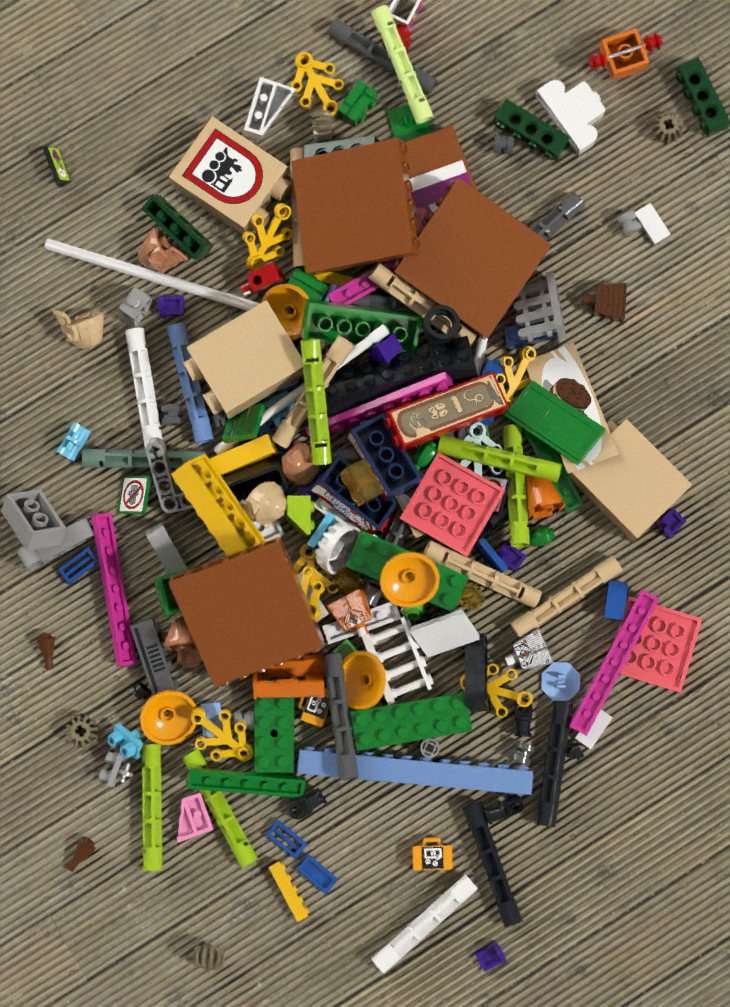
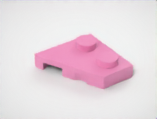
[177,792,214,843]

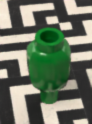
[414,441,438,471]
[529,527,555,547]

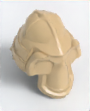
[53,310,104,349]
[239,481,287,528]

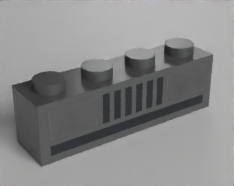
[130,619,180,696]

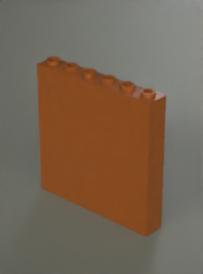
[291,138,421,275]
[392,178,552,340]
[169,536,324,687]

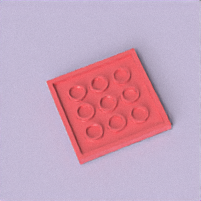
[400,452,505,557]
[615,596,702,693]

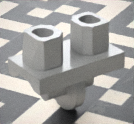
[98,752,133,787]

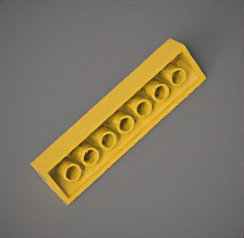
[171,454,266,556]

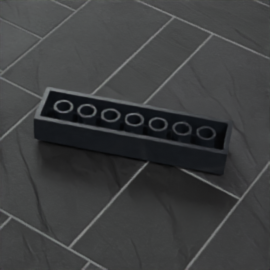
[325,336,478,416]

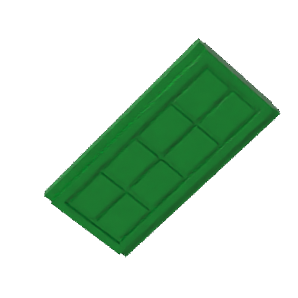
[505,380,606,465]

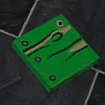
[221,404,266,443]

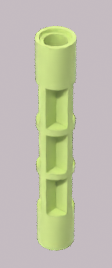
[371,5,434,124]

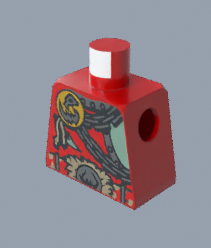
[240,262,287,296]

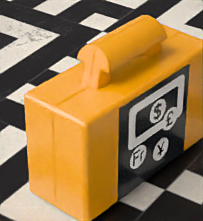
[297,687,330,728]
[412,838,452,871]

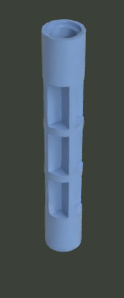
[166,323,214,444]

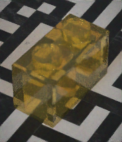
[340,458,384,507]

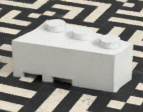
[242,77,296,141]

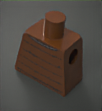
[583,283,627,323]

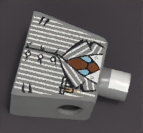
[119,287,156,328]
[504,629,554,671]

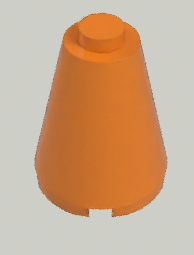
[525,474,565,519]

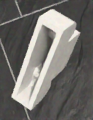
[536,80,605,156]

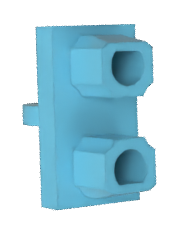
[57,422,91,462]
[107,723,143,760]

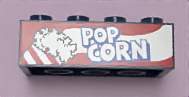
[347,413,422,502]
[310,454,398,535]

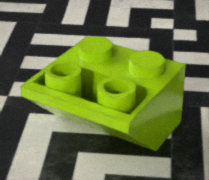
[285,496,314,539]

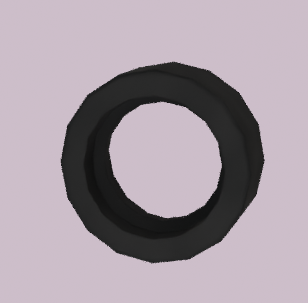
[422,305,460,344]

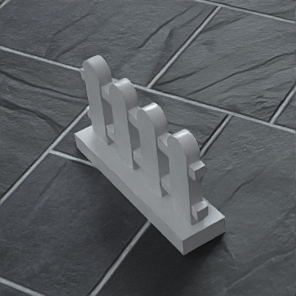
[514,271,567,342]

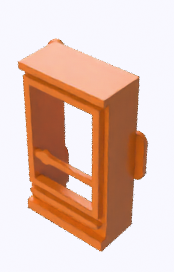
[253,655,325,699]

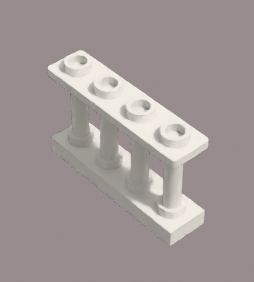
[362,616,434,706]

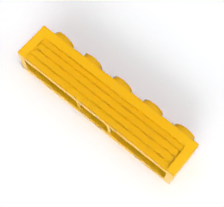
[269,861,309,922]

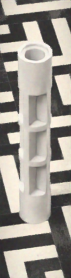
[125,328,163,450]
[372,875,478,974]

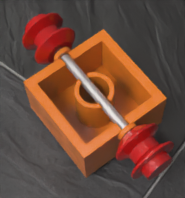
[588,28,663,81]

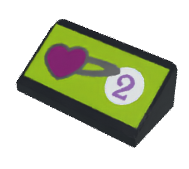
[43,146,71,186]

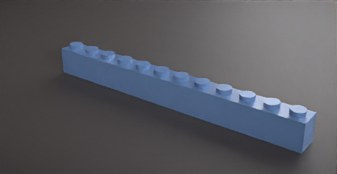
[297,746,533,795]

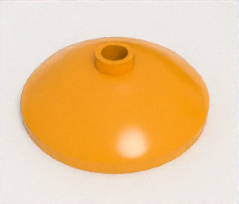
[261,284,310,340]
[380,552,440,607]
[343,651,386,710]
[140,690,198,745]

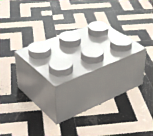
[1,489,67,551]

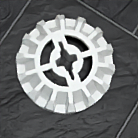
[316,522,360,574]

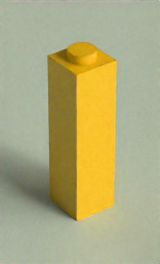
[209,434,279,476]

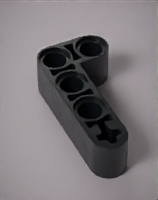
[465,633,491,712]

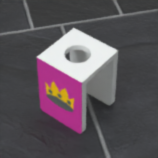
[389,0,423,30]

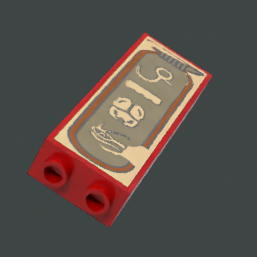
[385,372,509,452]

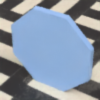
[541,662,580,701]

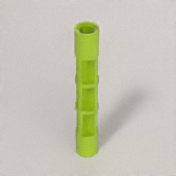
[300,339,332,465]
[502,424,530,548]
[437,435,562,483]
[142,744,163,871]
[182,749,259,868]

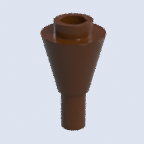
[36,633,55,670]
[67,837,96,872]

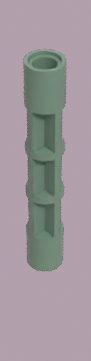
[82,448,206,469]

